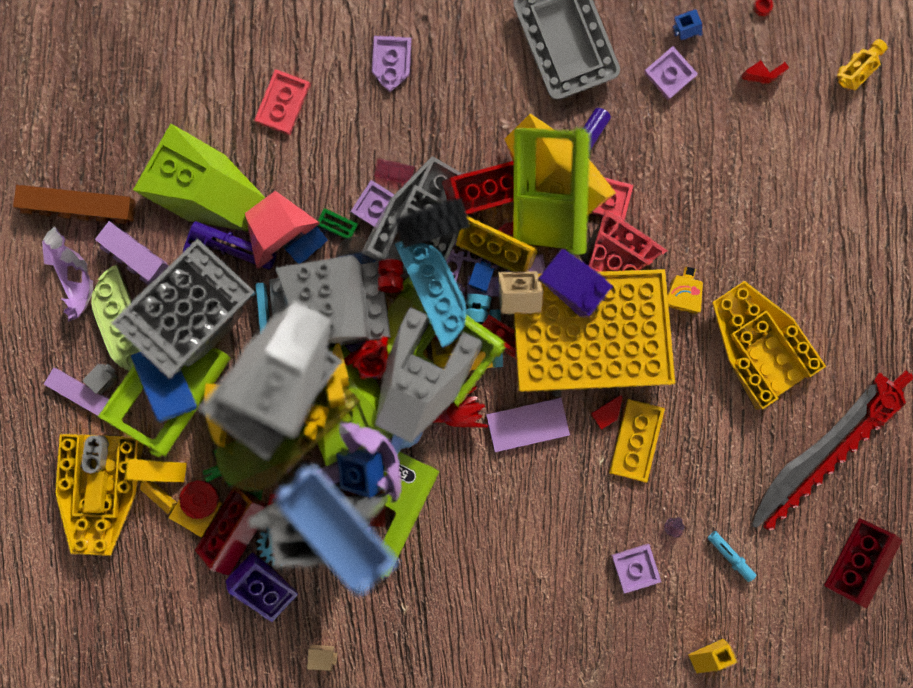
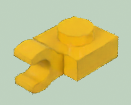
[304,404,330,440]

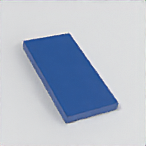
[130,352,197,423]

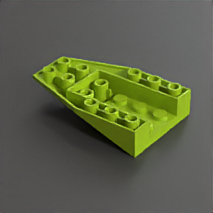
[133,123,265,232]
[311,345,394,466]

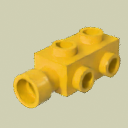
[837,39,888,91]

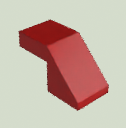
[740,60,789,84]

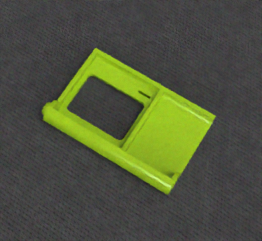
[375,276,506,405]
[98,348,231,458]

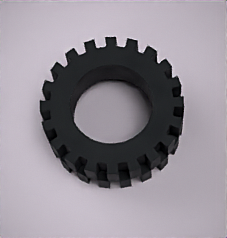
[394,197,470,248]

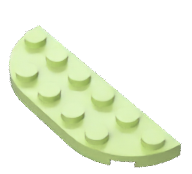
[91,265,141,371]

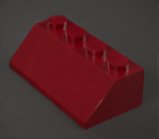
[195,485,267,576]
[824,518,903,609]

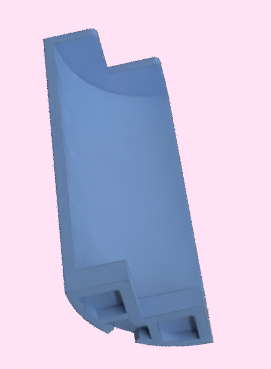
[274,465,399,598]

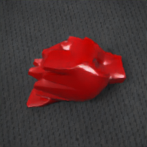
[344,336,388,380]
[433,386,488,428]

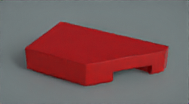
[590,395,623,430]

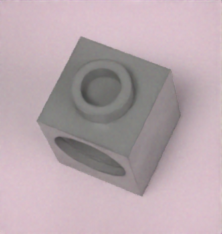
[82,364,118,394]

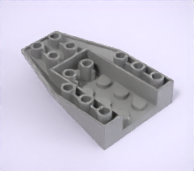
[217,301,331,438]

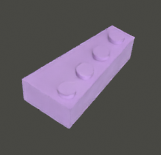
[95,221,169,285]

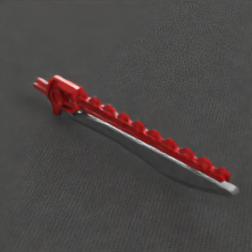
[751,370,913,531]

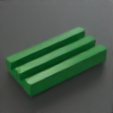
[317,208,358,242]

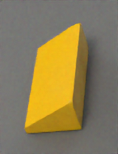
[83,471,109,513]
[140,481,177,514]

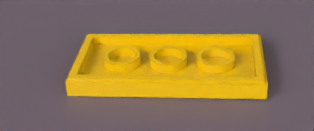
[609,399,665,483]

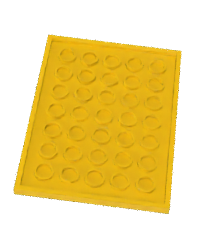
[514,269,675,392]

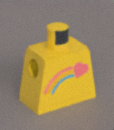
[667,267,703,314]

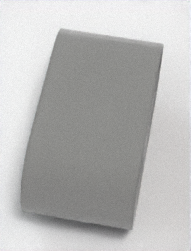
[82,435,109,473]

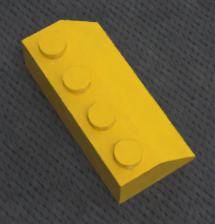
[456,216,538,272]

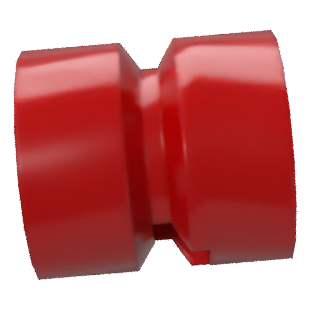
[378,259,403,293]

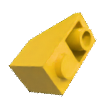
[688,639,737,673]

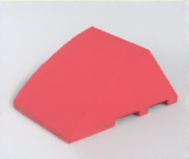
[245,191,320,269]
[588,210,668,272]

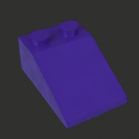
[538,249,613,317]
[226,552,298,622]

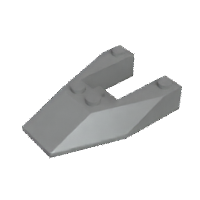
[361,156,463,261]
[376,307,482,443]

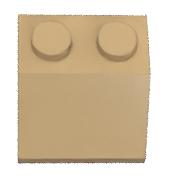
[498,271,543,314]

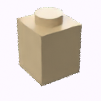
[307,645,337,671]

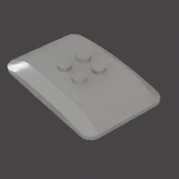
[513,0,620,100]

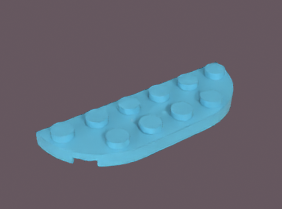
[395,241,466,348]

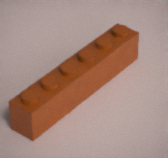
[13,184,136,225]

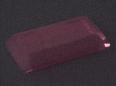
[374,158,415,184]

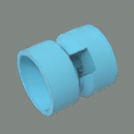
[466,294,491,324]

